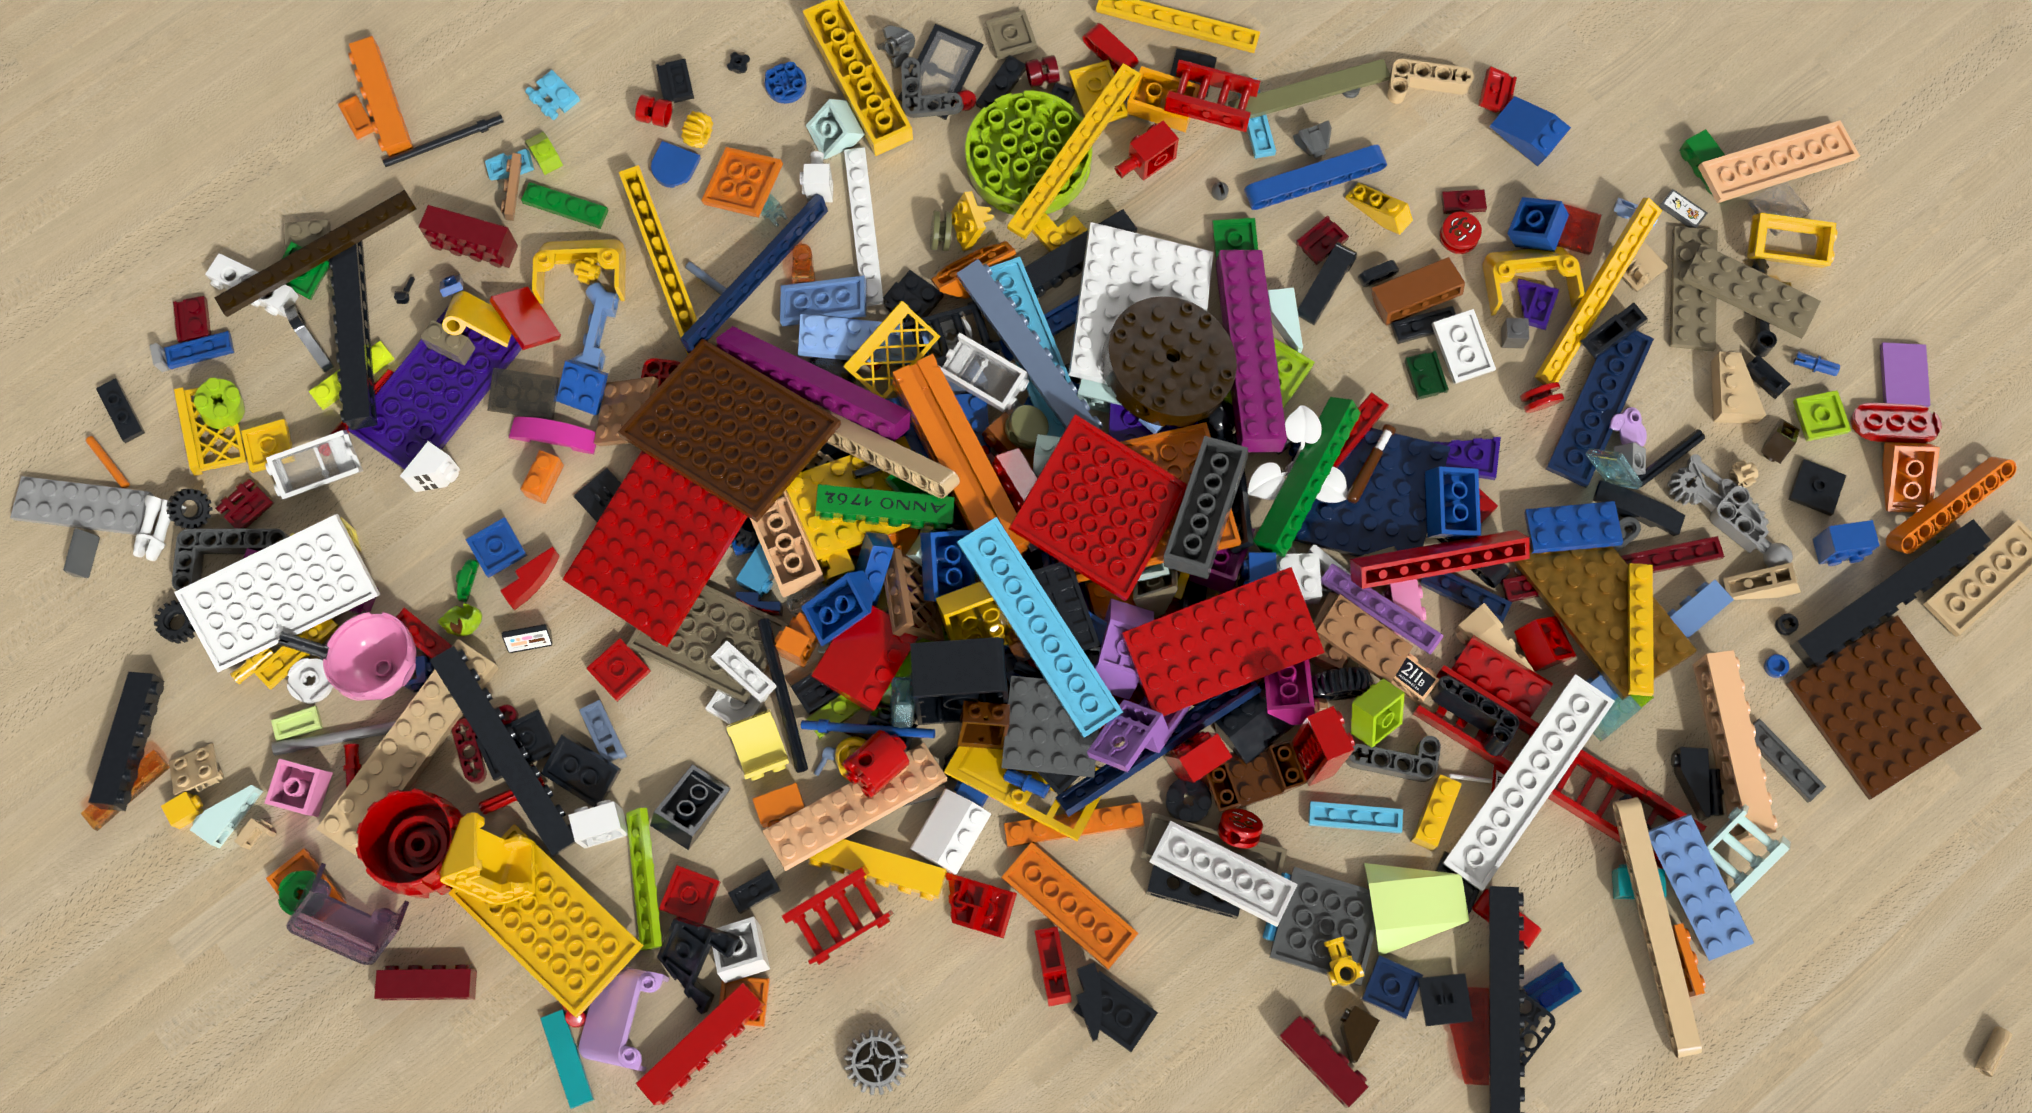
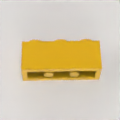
[1410,774,1462,851]

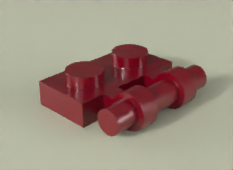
[215,478,274,529]

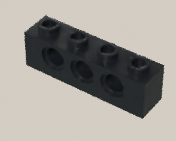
[1146,865,1240,919]

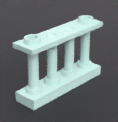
[1706,804,1791,903]

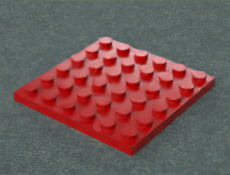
[1008,414,1188,601]

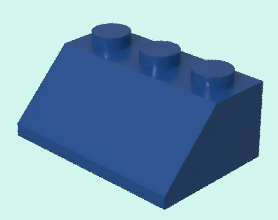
[801,571,874,646]

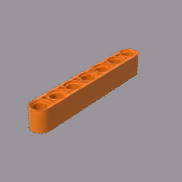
[1886,457,2017,554]

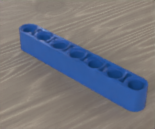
[1244,145,1387,210]

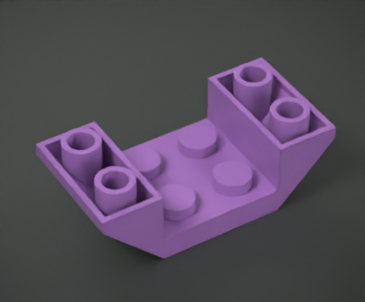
[1092,599,1154,700]

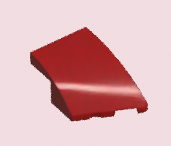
[946,872,1017,939]

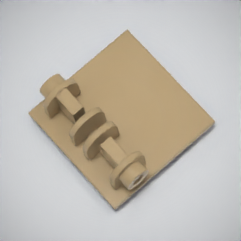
[1622,241,1668,292]
[169,743,224,796]

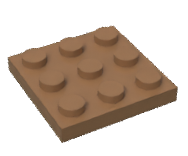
[594,376,659,446]

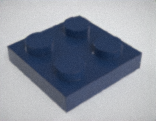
[1361,955,1423,1019]

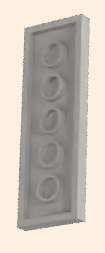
[10,476,153,535]

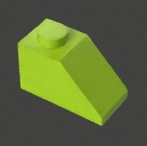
[525,132,563,175]

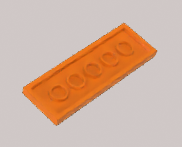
[1001,842,1139,970]

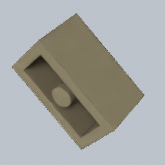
[420,320,475,366]

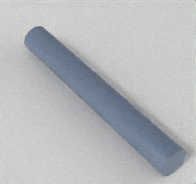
[685,262,727,295]

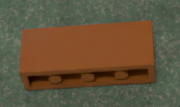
[1372,257,1465,325]

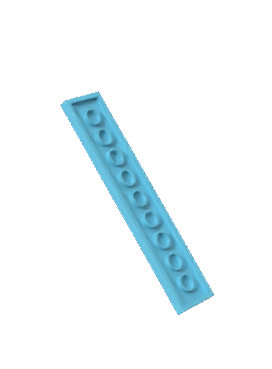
[989,257,1077,437]
[957,517,1123,738]

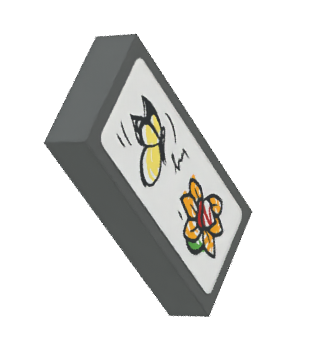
[1659,189,1708,228]

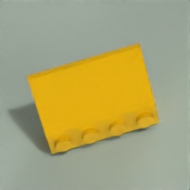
[936,581,1012,645]

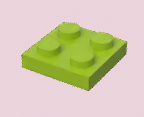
[1793,390,1851,442]

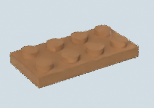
[1316,594,1413,683]

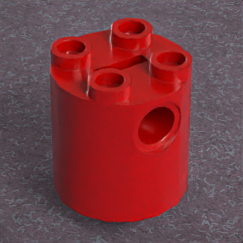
[842,730,909,798]

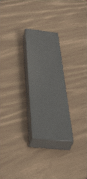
[1753,718,1826,803]

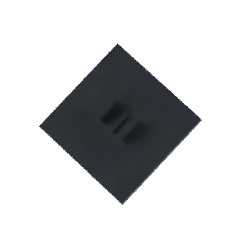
[573,468,621,522]
[1418,973,1473,1027]

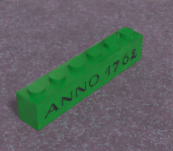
[815,484,954,531]

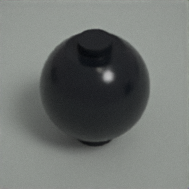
[1198,400,1235,441]

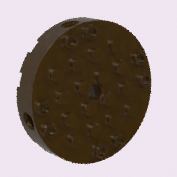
[1102,296,1237,427]

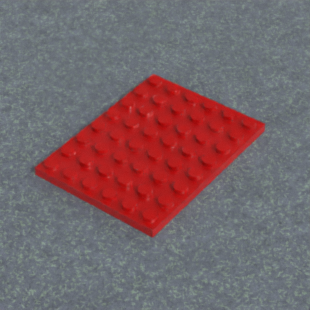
[562,451,748,647]

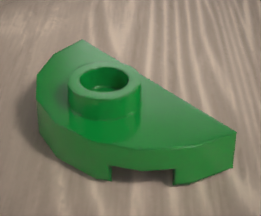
[456,559,479,603]

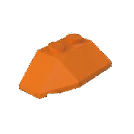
[931,241,1016,299]

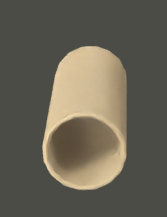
[1975,1026,2013,1077]

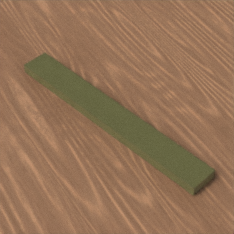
[1227,59,1391,119]

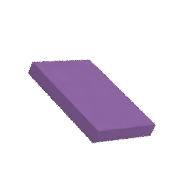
[1880,342,1931,408]

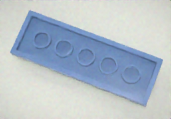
[1648,813,1754,961]

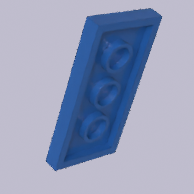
[1524,501,1623,553]

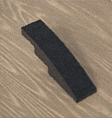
[1593,480,1685,536]

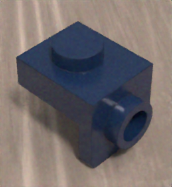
[405,656,434,692]

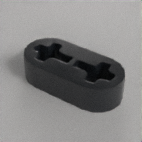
[1358,260,1399,287]

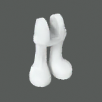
[133,495,187,561]

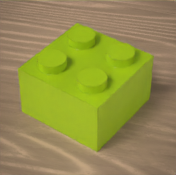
[1351,678,1405,748]

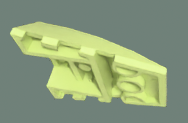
[1364,863,1469,956]

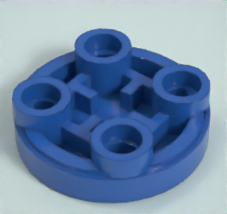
[765,62,807,104]

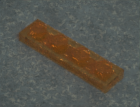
[81,749,170,831]

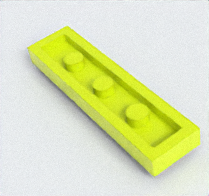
[308,341,394,410]

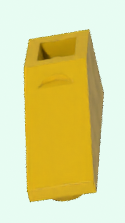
[1345,182,1413,235]

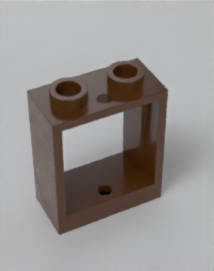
[957,701,1010,750]

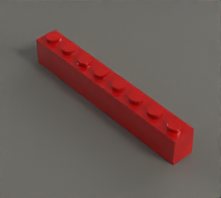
[1350,530,1530,589]

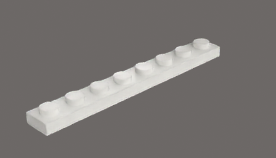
[844,147,884,306]

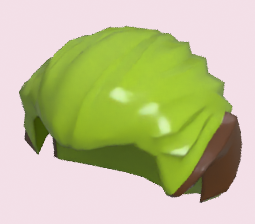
[437,603,482,636]

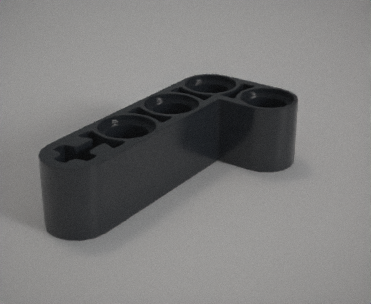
[1297,242,1357,325]
[1431,676,1520,756]

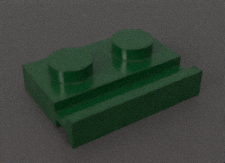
[1404,351,1449,400]

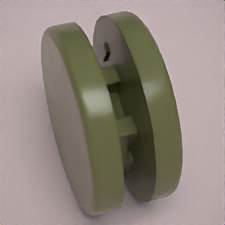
[930,210,952,251]
[1005,405,1049,449]

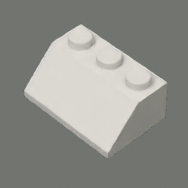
[910,789,991,874]

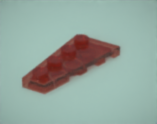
[1449,987,1489,1086]

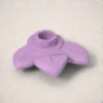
[1610,407,1647,446]

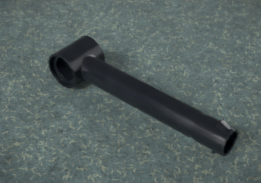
[1750,259,1777,357]

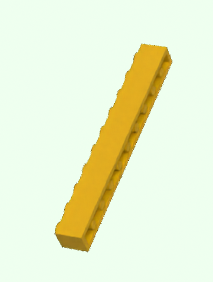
[619,165,697,355]

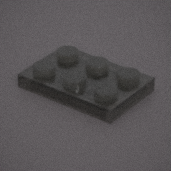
[487,368,559,420]

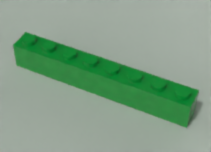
[1253,397,1361,557]

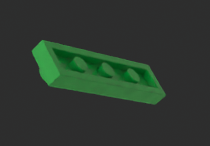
[521,182,608,229]

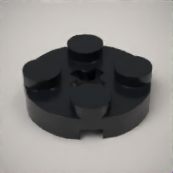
[1166,779,1212,823]

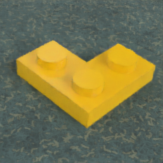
[1031,213,1087,252]

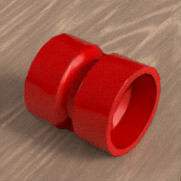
[635,94,673,128]

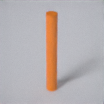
[85,436,130,489]

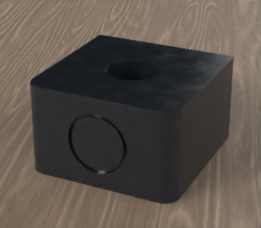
[910,637,1008,725]

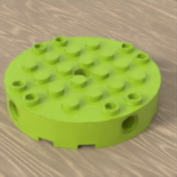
[965,90,1092,215]

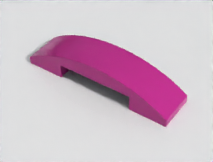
[509,417,596,455]

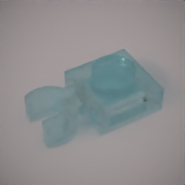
[761,193,788,227]

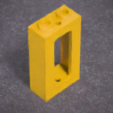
[1747,213,1838,268]

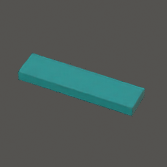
[540,1009,595,1109]

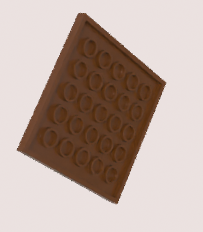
[1786,615,1982,800]

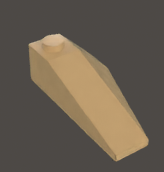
[1455,603,1535,672]

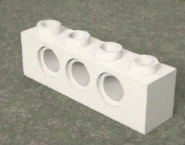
[205,253,299,317]

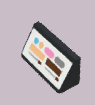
[501,624,553,653]

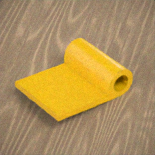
[442,291,511,347]

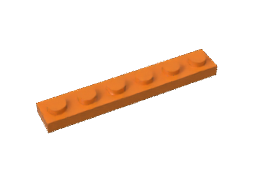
[1004,802,1144,847]

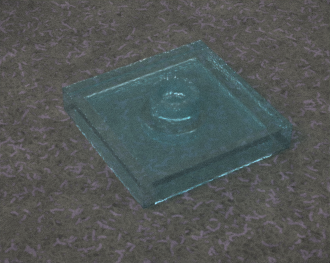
[1586,448,1643,489]

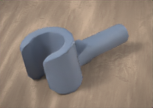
[814,747,836,776]

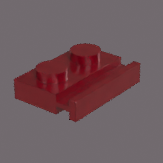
[1296,215,1349,265]
[173,296,211,343]

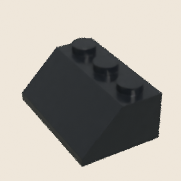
[1215,682,1295,765]

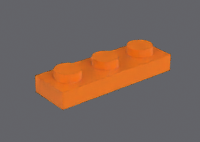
[1672,923,1706,997]

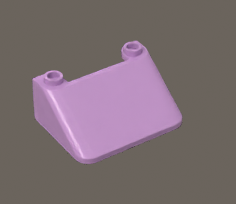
[579,967,669,1072]

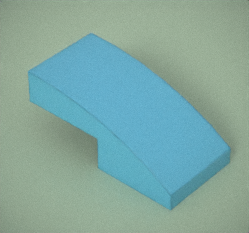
[485,149,534,181]

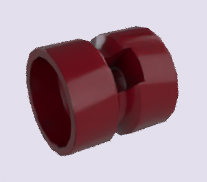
[1025,55,1060,88]

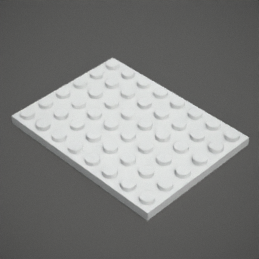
[1068,222,1213,384]

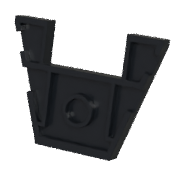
[657,917,740,1014]

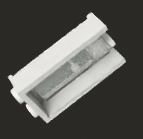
[938,333,1029,413]
[265,430,363,499]

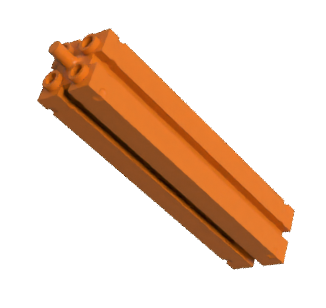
[892,354,1030,557]

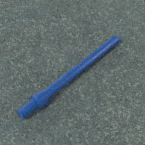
[801,719,935,738]

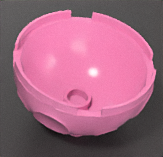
[323,612,416,701]

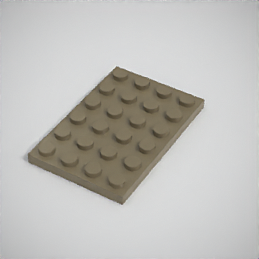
[627,585,789,704]

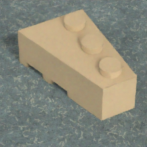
[1711,352,1766,424]

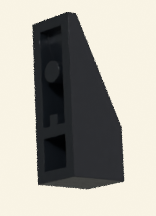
[1671,747,1711,821]

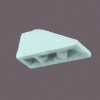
[1268,288,1303,353]
[190,785,263,848]

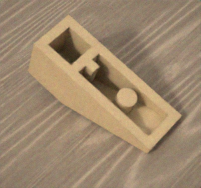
[1723,562,1801,600]

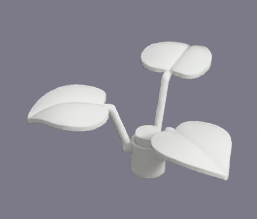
[1248,405,1348,503]

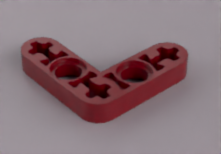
[452,705,519,784]

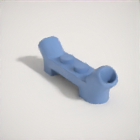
[570,282,619,371]

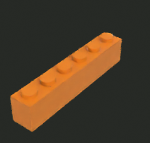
[348,36,413,157]

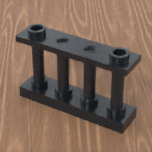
[903,301,1002,367]

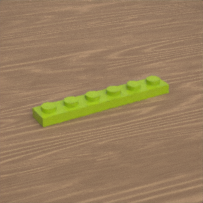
[626,808,662,951]

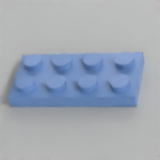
[780,276,866,327]

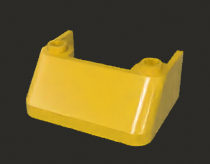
[532,239,626,304]
[1482,246,1585,316]

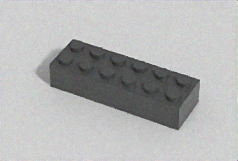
[1164,436,1248,579]

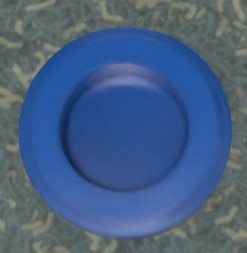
[1764,654,1789,678]

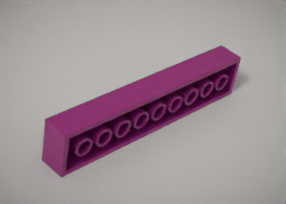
[1215,250,1287,452]

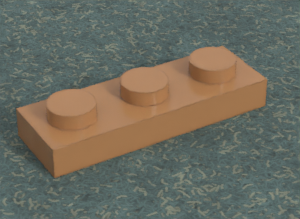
[501,153,522,221]

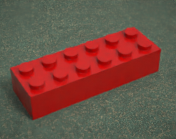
[1292,706,1355,786]

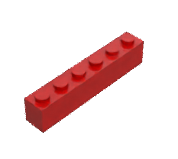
[635,983,765,1105]

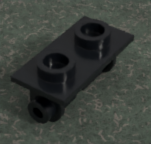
[1746,354,1791,399]

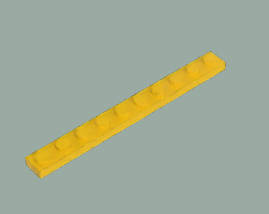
[1007,63,1141,240]
[1535,198,1662,385]

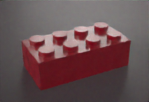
[419,205,518,268]

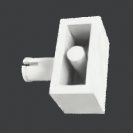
[800,151,833,202]

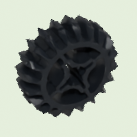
[1311,667,1373,701]

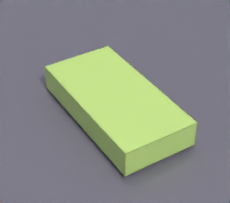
[271,706,323,741]

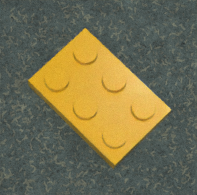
[1069,60,1128,122]

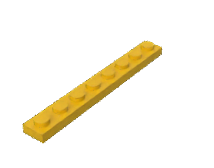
[1096,0,1260,53]

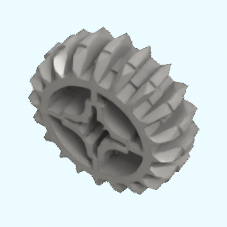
[844,1029,909,1095]

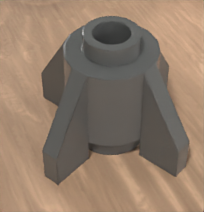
[877,25,915,68]
[1293,120,1332,158]

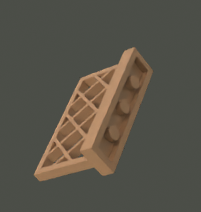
[884,548,944,642]

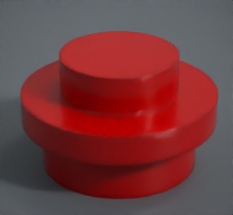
[955,90,976,111]

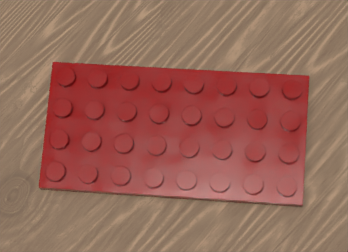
[1121,567,1325,716]

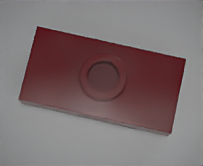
[1441,189,1487,214]

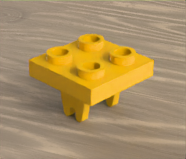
[951,191,994,251]

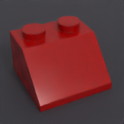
[1514,616,1576,672]

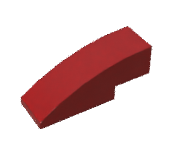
[500,546,560,610]
[1035,926,1072,1007]

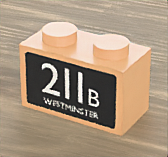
[1391,654,1439,705]

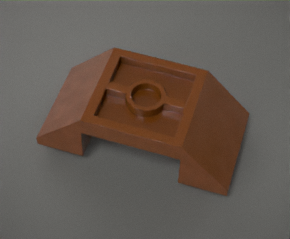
[1206,740,1307,812]

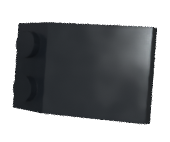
[650,764,731,850]

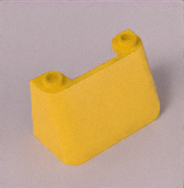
[440,812,535,905]

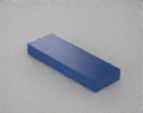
[164,331,234,369]

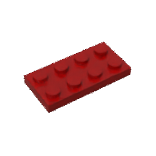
[1451,635,1553,718]

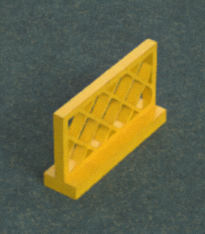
[842,301,941,399]
[174,387,247,476]

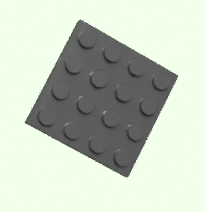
[1002,676,1099,778]
[1269,867,1375,986]

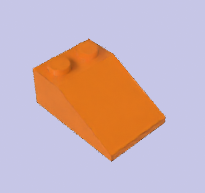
[1882,442,1940,512]

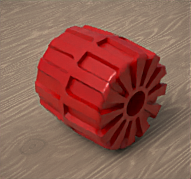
[356,788,464,898]

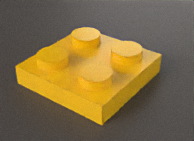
[241,419,296,473]

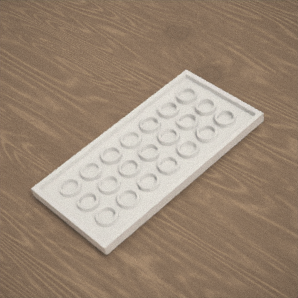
[174,514,380,672]

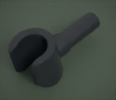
[394,277,415,304]

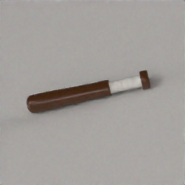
[1346,424,1396,503]

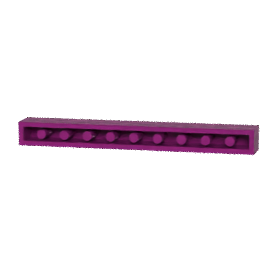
[716,326,911,442]

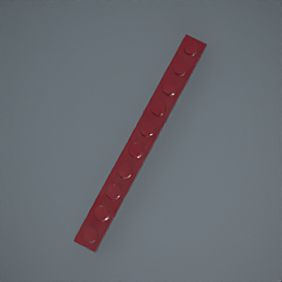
[1501,536,1725,602]

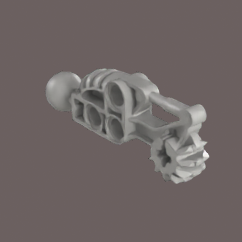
[1667,454,1793,568]

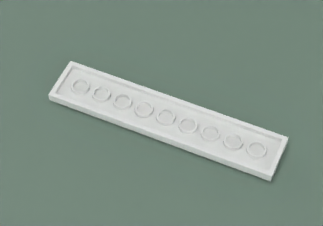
[1443,674,1615,891]

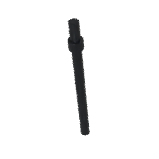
[383,115,504,167]

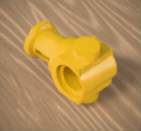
[1324,936,1364,986]

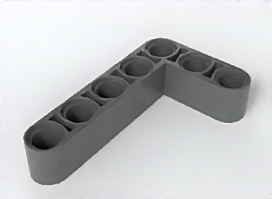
[172,528,289,591]

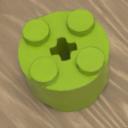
[194,378,245,429]

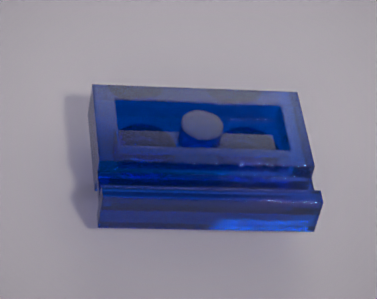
[1522,962,1582,1012]

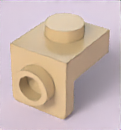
[234,818,277,850]

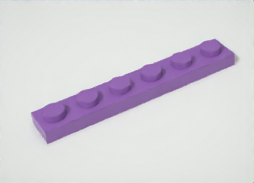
[1321,563,1444,655]

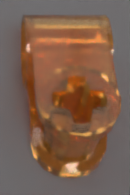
[792,243,815,284]

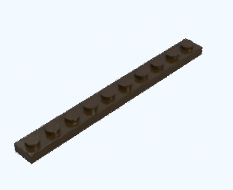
[214,190,417,317]

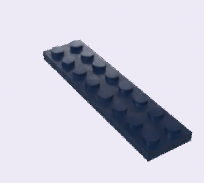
[1545,331,1654,488]

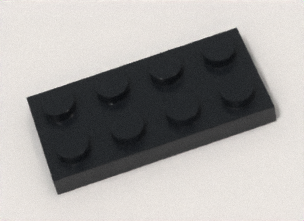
[1032,562,1100,651]

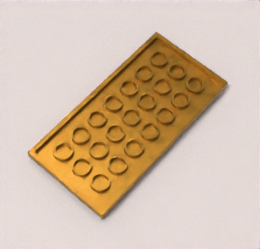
[1513,543,1697,700]

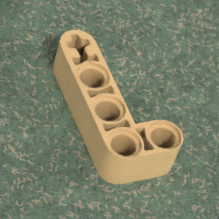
[1387,59,1474,104]

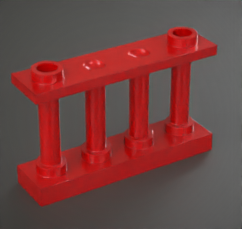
[1164,59,1261,132]
[782,865,894,965]

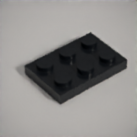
[475,709,556,781]
[541,733,621,807]
[1073,971,1158,1053]

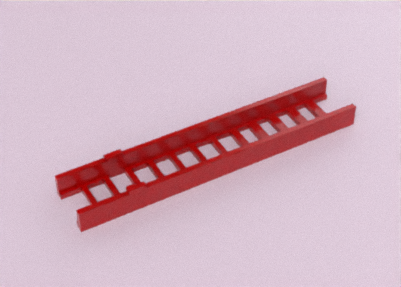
[1413,665,1707,869]

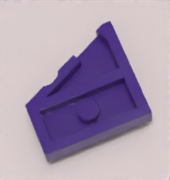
[1517,279,1559,330]

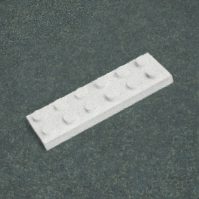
[1150,821,1298,927]

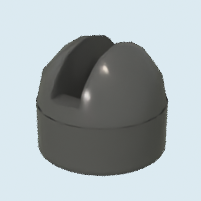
[1211,182,1229,201]

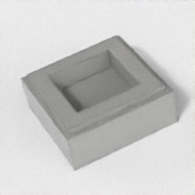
[150,343,170,372]

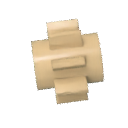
[1729,459,1758,488]

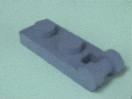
[579,700,627,763]

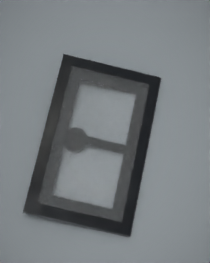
[898,24,984,120]

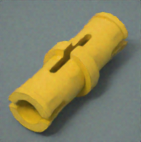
[230,648,275,685]

